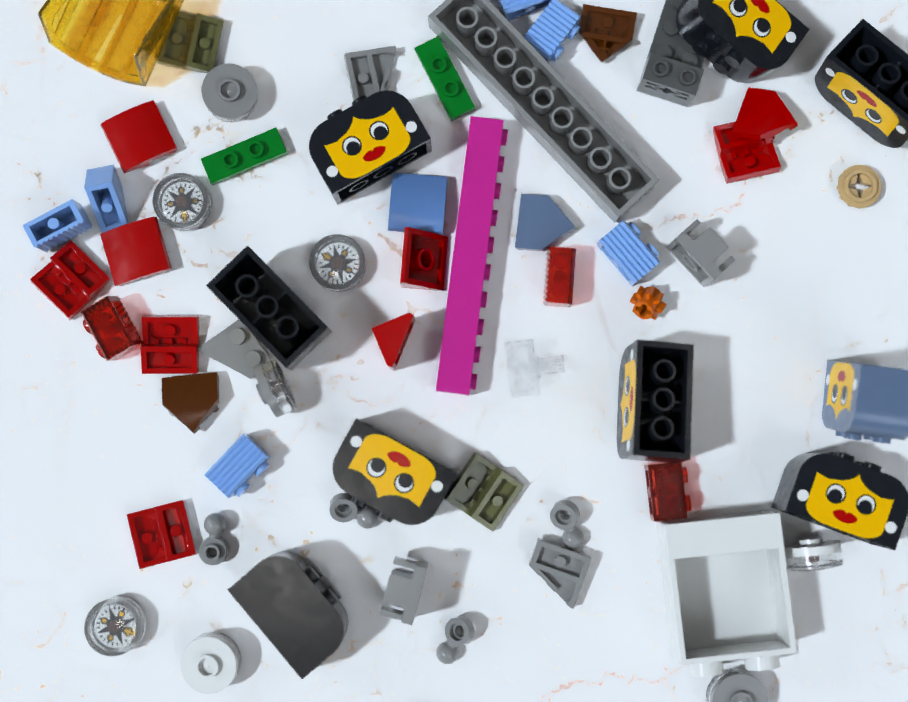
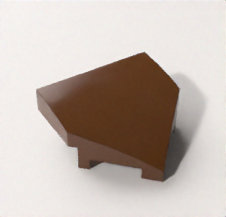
[579,4,637,63]
[162,372,219,434]

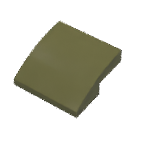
[157,9,224,73]
[444,452,524,532]

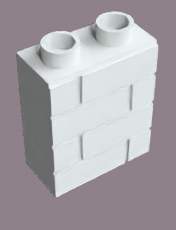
[656,510,797,677]

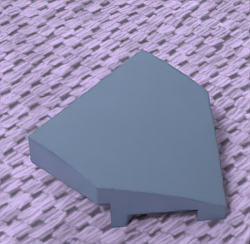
[515,194,577,251]

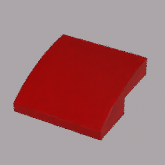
[100,100,177,174]
[713,122,781,184]
[100,216,172,286]
[30,241,110,321]
[140,315,200,374]
[126,500,196,569]

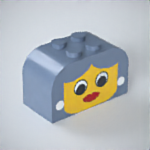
[822,360,908,444]

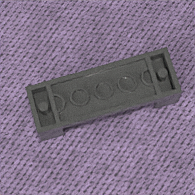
[636,0,705,107]

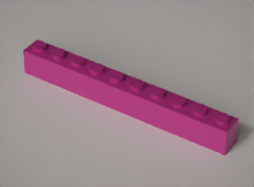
[436,116,508,396]

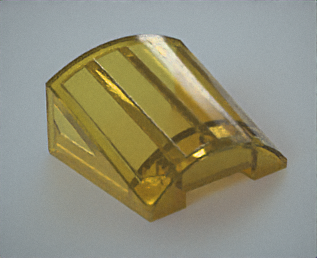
[38,0,184,86]

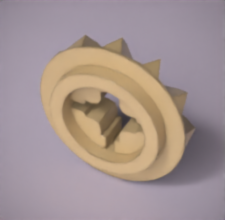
[836,165,882,209]

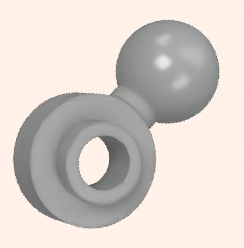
[329,493,379,529]
[550,500,584,550]
[199,513,229,565]
[436,616,475,664]

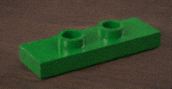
[414,36,475,122]
[201,127,288,186]

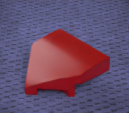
[732,88,798,144]

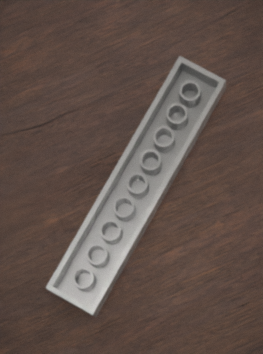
[428,0,660,223]

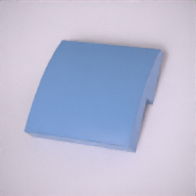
[388,173,447,235]

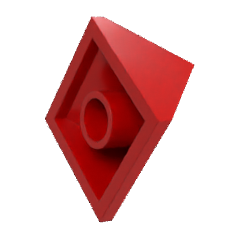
[400,227,448,291]
[371,313,416,371]

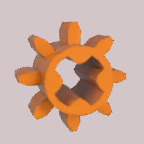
[629,286,666,320]

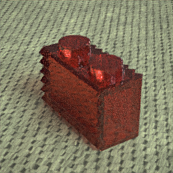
[542,247,576,308]
[81,296,144,361]
[644,463,691,522]

